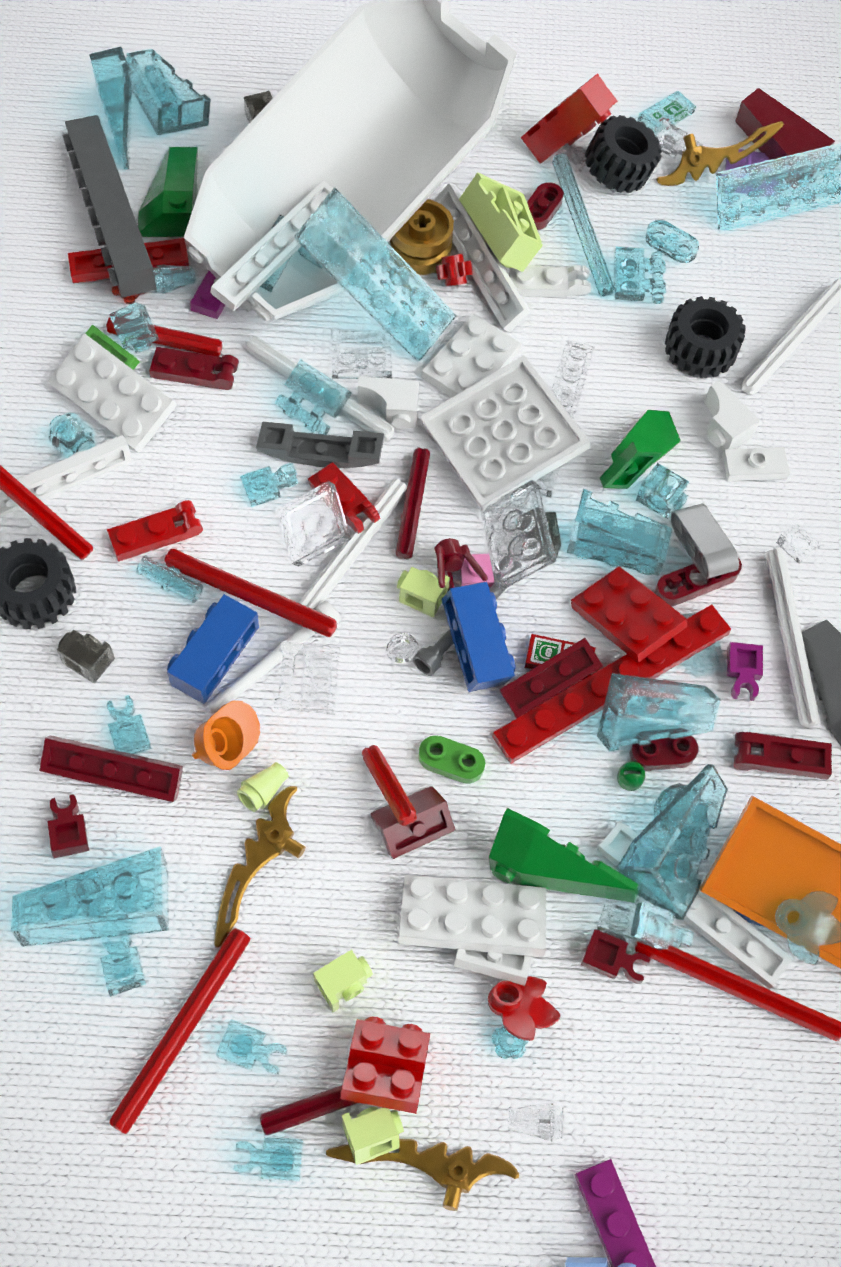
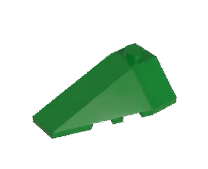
[138,147,198,237]
[488,808,639,903]

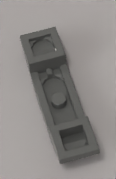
[256,421,385,468]

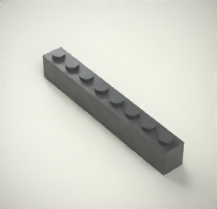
[62,115,157,297]

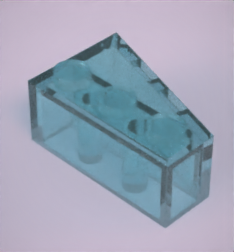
[126,49,211,136]
[566,488,672,576]
[597,673,721,752]

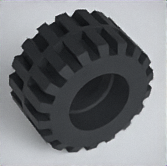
[585,115,662,193]
[664,296,746,378]
[0,538,76,630]

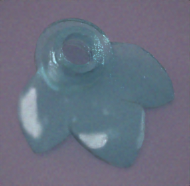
[775,891,841,965]

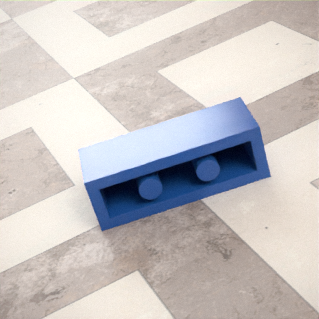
[441,582,516,693]
[167,594,259,704]

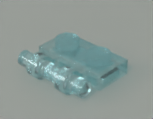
[614,247,666,304]
[275,359,352,435]

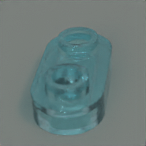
[645,220,700,263]

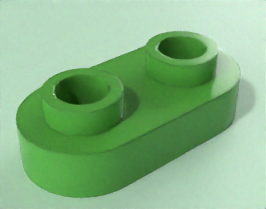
[418,735,486,784]

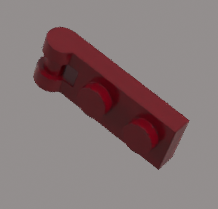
[149,346,239,390]
[734,732,832,780]

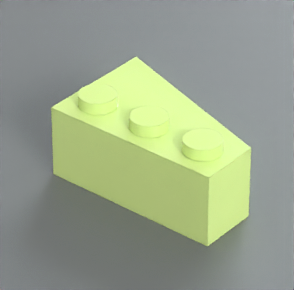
[459,172,543,272]

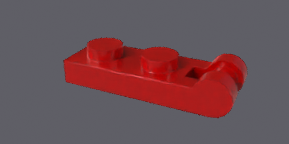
[107,500,203,562]

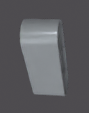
[671,503,739,579]

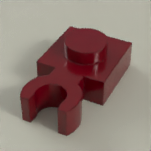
[47,794,90,859]
[581,929,651,984]

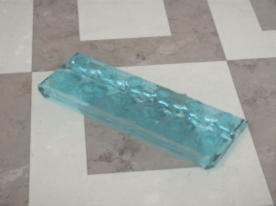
[716,143,841,230]
[294,188,457,361]

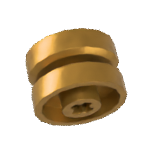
[389,199,454,275]

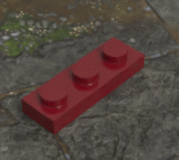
[499,638,603,718]

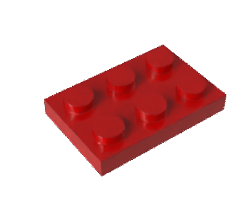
[571,566,687,663]

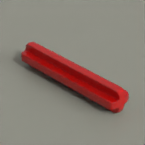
[362,745,417,826]

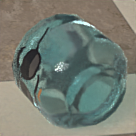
[48,412,95,458]

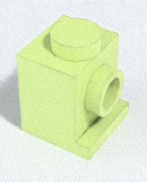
[397,567,450,618]
[313,949,373,1012]
[341,1107,404,1165]

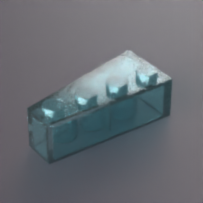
[11,846,169,947]

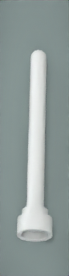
[209,600,341,712]

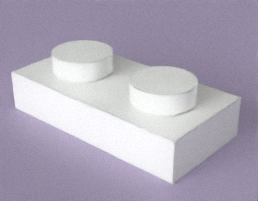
[454,949,532,986]

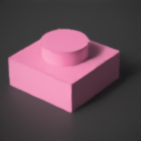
[460,554,494,588]

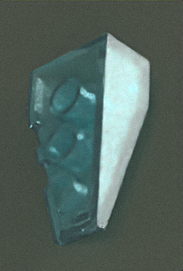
[89,46,135,170]
[617,764,728,920]

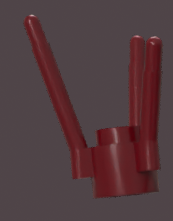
[434,538,488,591]

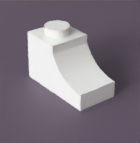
[358,376,420,429]
[704,379,760,453]

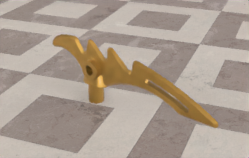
[656,121,784,186]
[214,786,306,948]
[326,1139,519,1211]

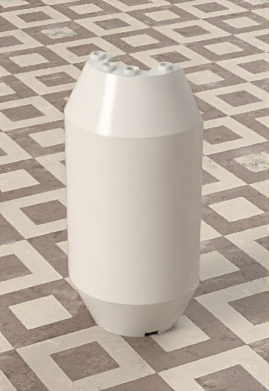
[184,0,517,322]

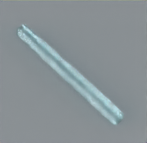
[552,153,615,297]

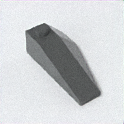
[801,619,841,746]

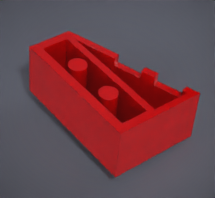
[520,73,618,164]

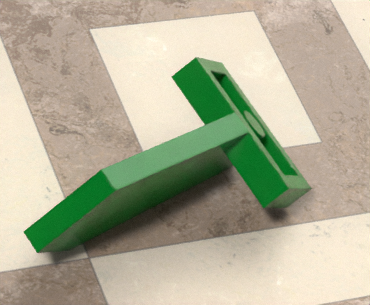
[599,410,681,489]

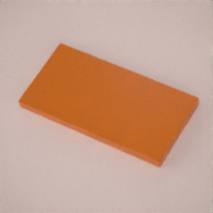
[699,795,841,969]

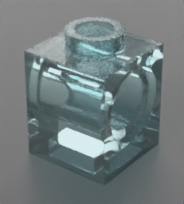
[109,302,159,353]
[636,462,690,519]

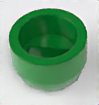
[617,761,646,791]

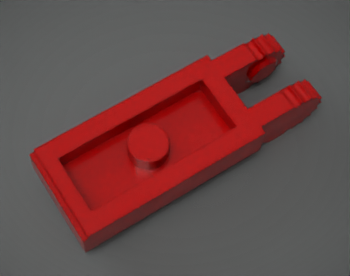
[307,462,381,534]

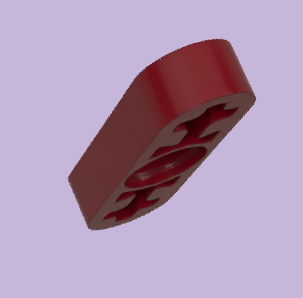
[654,557,742,607]

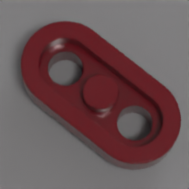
[527,182,564,230]
[629,732,699,771]

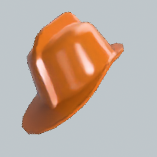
[192,701,260,770]

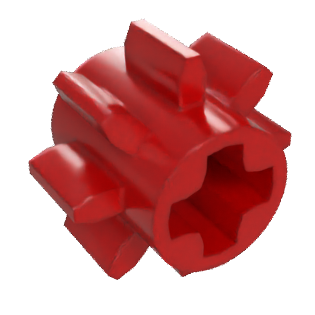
[436,254,473,287]

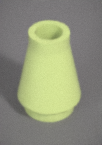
[237,762,289,812]

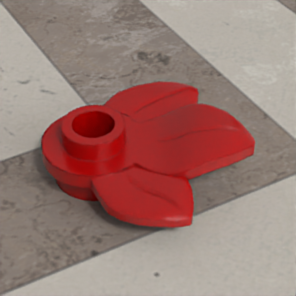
[488,976,561,1041]

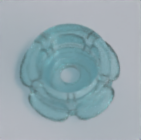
[492,1024,529,1059]

